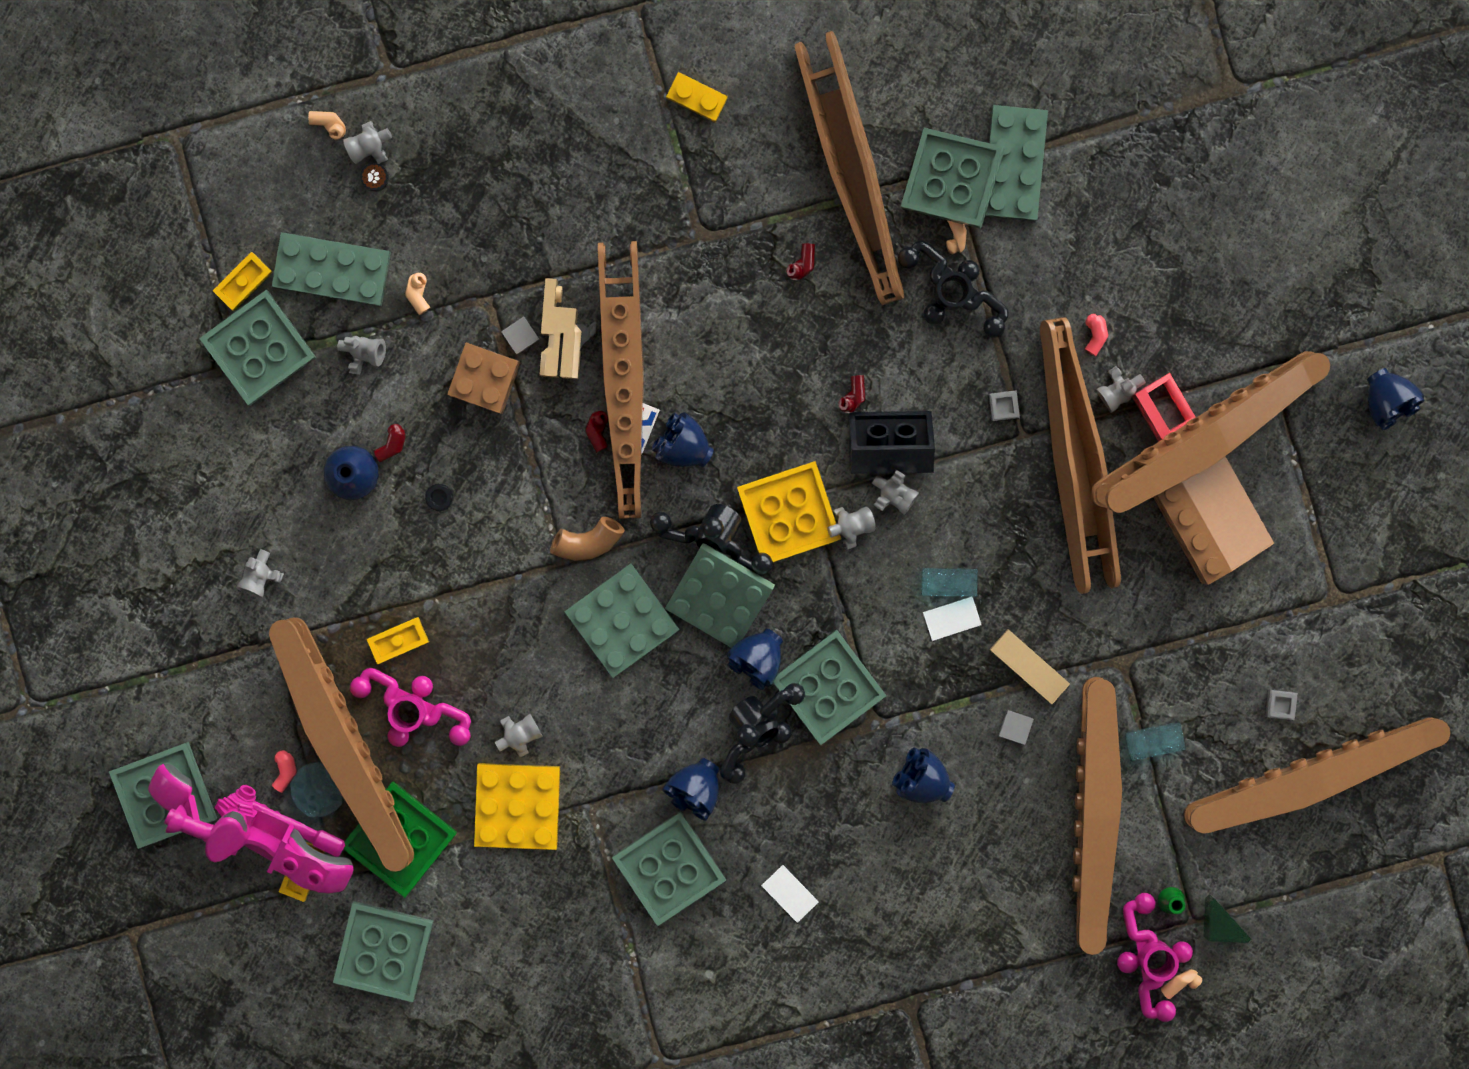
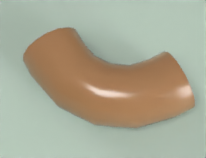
[550,517,625,561]

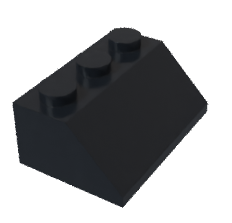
[849,411,935,474]

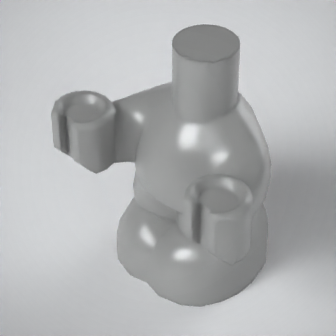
[343,121,392,164]
[337,336,386,375]
[1096,366,1146,413]
[872,470,919,515]
[827,506,876,550]
[236,549,284,598]
[495,714,543,758]

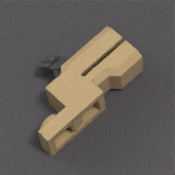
[540,278,597,379]

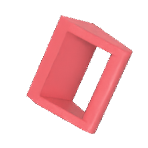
[1132,373,1195,442]

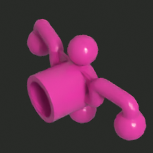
[350,668,471,747]
[1117,893,1193,1022]

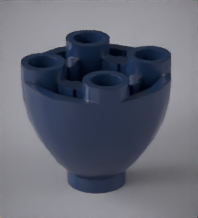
[1367,368,1424,431]
[651,412,714,468]
[323,446,379,500]
[726,628,783,690]
[892,748,955,803]
[662,758,720,821]

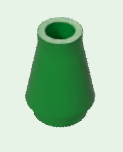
[1158,887,1185,914]

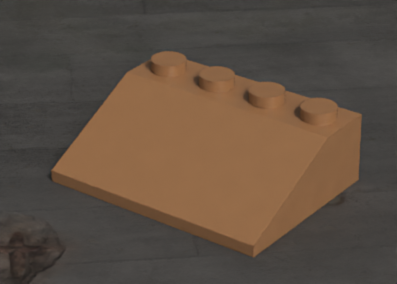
[1153,456,1274,585]

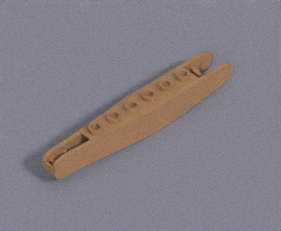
[795,31,904,305]
[598,241,644,519]
[1040,317,1121,594]
[1091,351,1330,513]
[269,617,414,872]
[1072,677,1122,955]
[1184,717,1450,833]

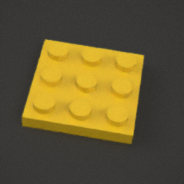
[737,461,841,562]
[474,763,560,850]

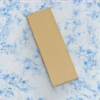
[989,629,1070,704]

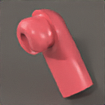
[1084,314,1108,357]
[272,750,297,793]

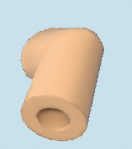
[308,111,346,140]
[946,220,967,255]
[405,273,430,315]
[1161,969,1202,999]

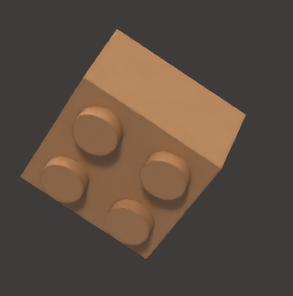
[447,343,521,414]

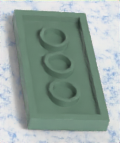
[985,105,1048,221]
[272,232,391,306]

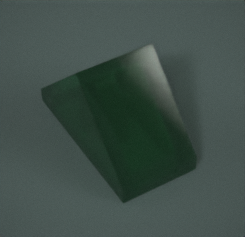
[1203,894,1252,943]

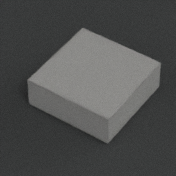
[501,317,540,355]
[988,390,1020,421]
[1265,689,1298,720]
[998,710,1034,745]

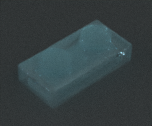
[921,568,978,597]
[1125,722,1186,761]

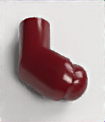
[786,243,815,280]
[838,375,865,413]
[585,411,608,453]
[374,424,406,463]

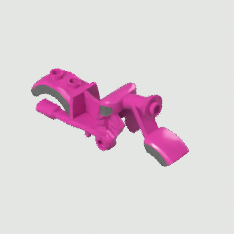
[148,764,353,894]

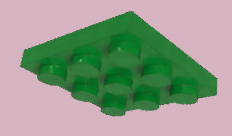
[344,781,457,898]

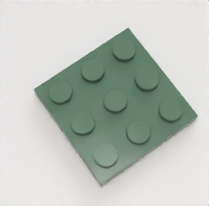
[901,128,1004,229]
[199,290,317,406]
[665,543,775,648]
[564,563,680,678]
[773,629,886,745]
[109,742,217,849]
[612,811,726,926]
[333,901,434,1002]

